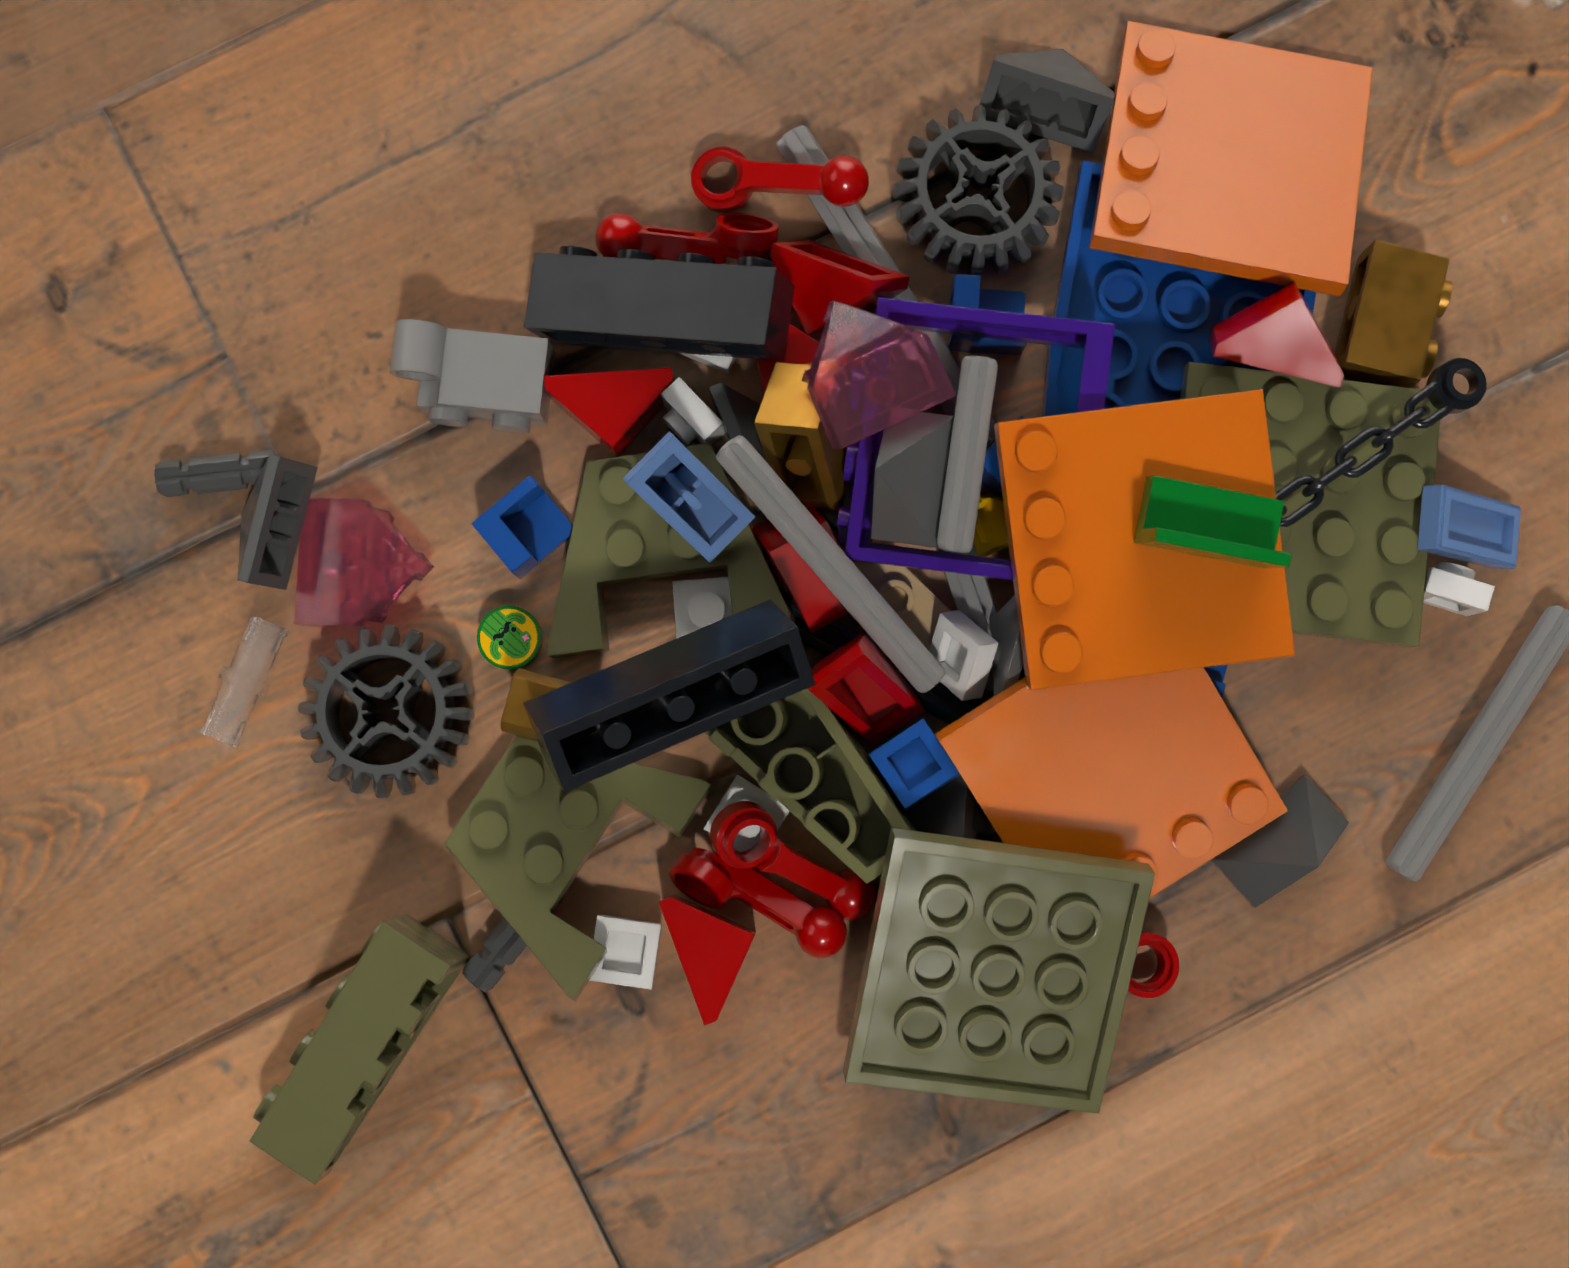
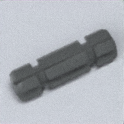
[154,450,280,497]
[462,896,564,992]

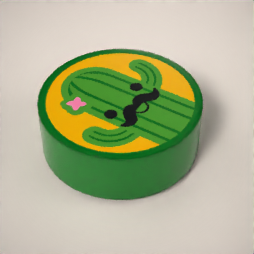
[477,606,543,670]

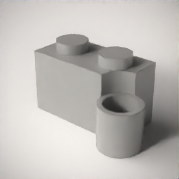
[390,319,555,433]

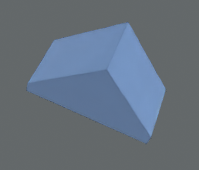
[622,431,755,563]

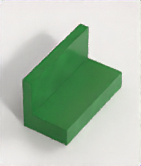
[1134,475,1292,568]

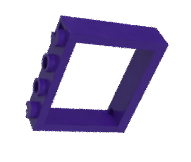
[837,297,1115,581]

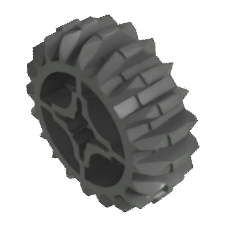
[893,104,1064,276]
[298,624,475,798]

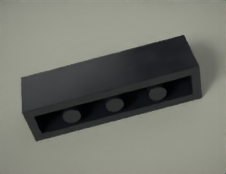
[524,246,795,361]
[523,599,816,792]

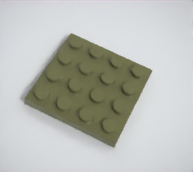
[1180,362,1440,648]
[843,828,1155,1114]

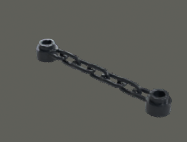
[1276,358,1487,527]

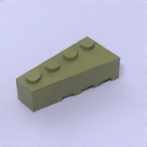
[704,688,918,883]
[249,914,470,1185]

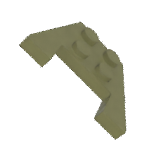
[547,443,795,658]
[444,736,711,1002]

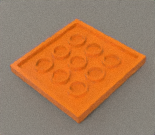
[1089,21,1373,297]
[994,389,1295,690]
[935,668,1288,898]

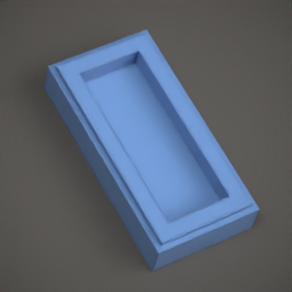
[1417,485,1521,569]

